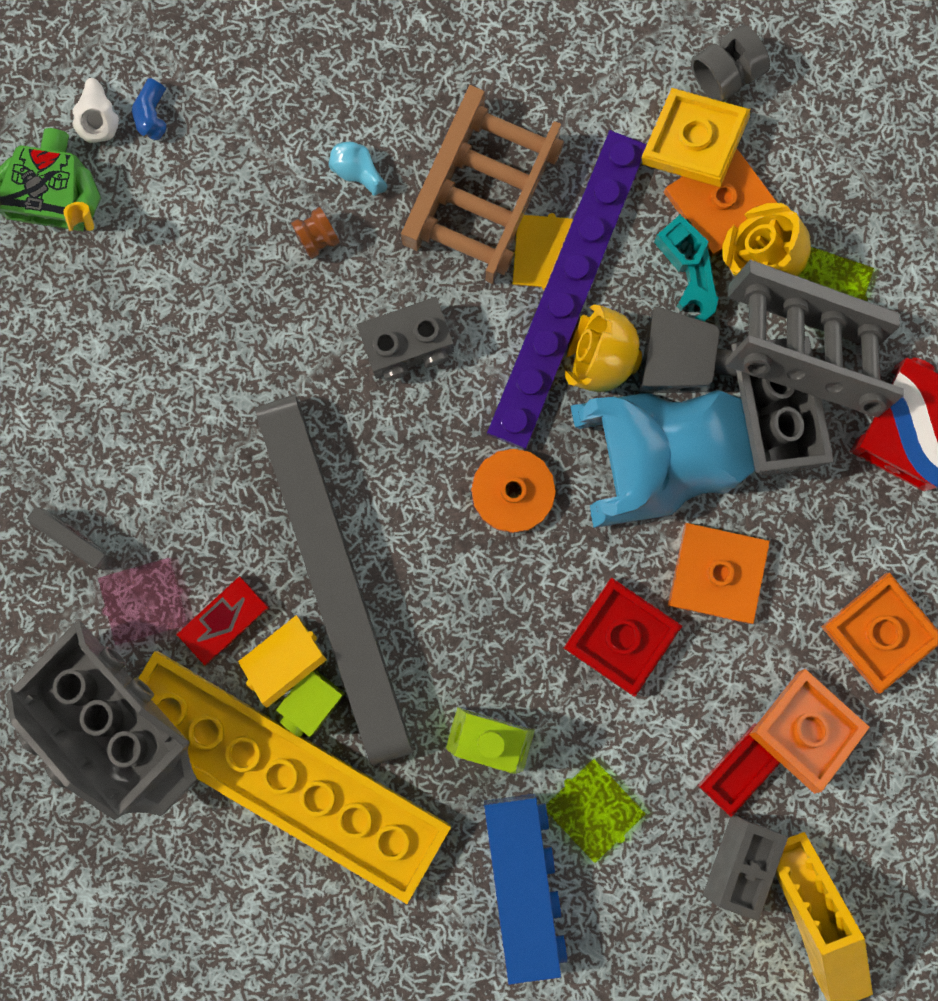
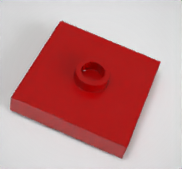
[563,577,682,697]

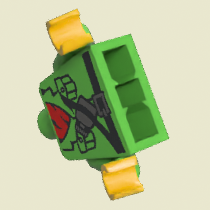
[0,128,101,232]

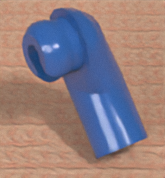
[132,78,166,141]

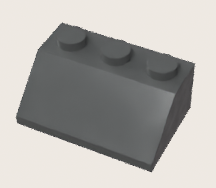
[731,336,834,476]

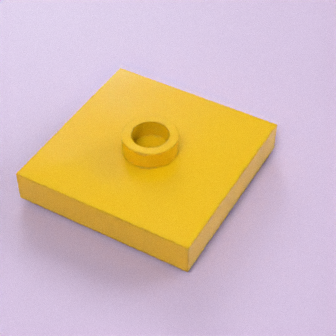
[641,88,750,187]

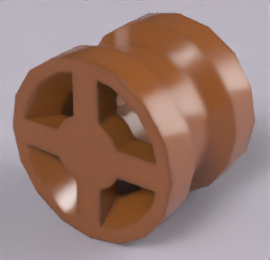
[291,207,340,260]

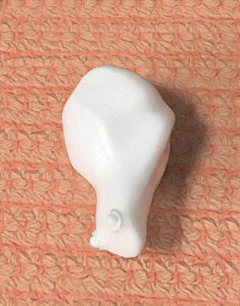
[72,78,119,143]

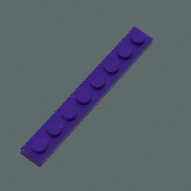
[487,130,647,450]

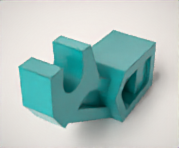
[654,214,719,322]

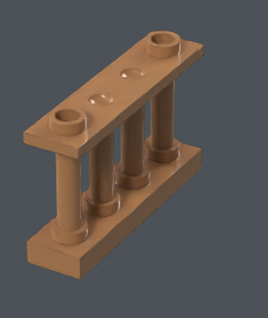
[401,85,564,284]

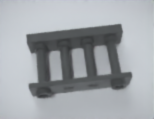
[726,260,904,417]

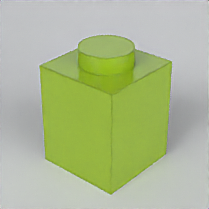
[276,670,346,737]

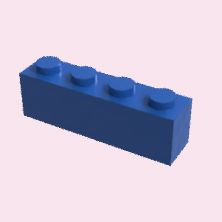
[484,793,568,985]

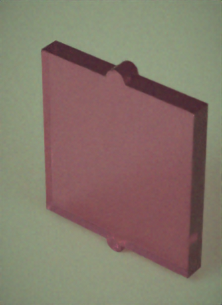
[98,558,188,645]

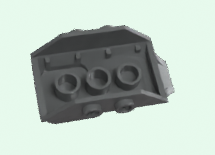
[6,619,197,820]

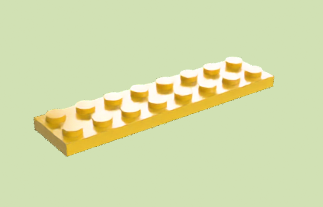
[138,651,451,904]

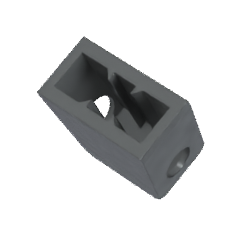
[638,306,737,393]

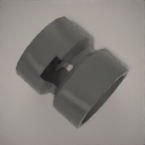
[691,24,770,102]

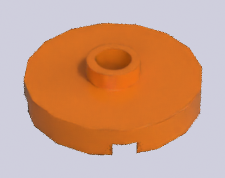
[471,449,556,533]

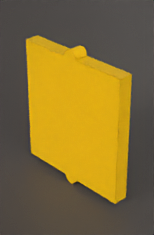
[512,213,573,291]
[238,615,327,708]

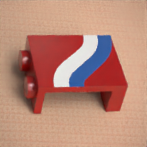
[850,358,938,492]

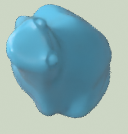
[328,142,387,196]

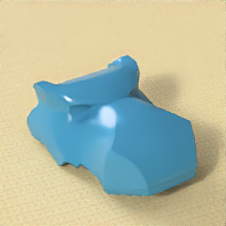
[571,390,755,528]

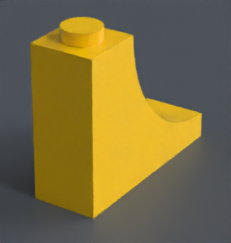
[775,832,873,1001]

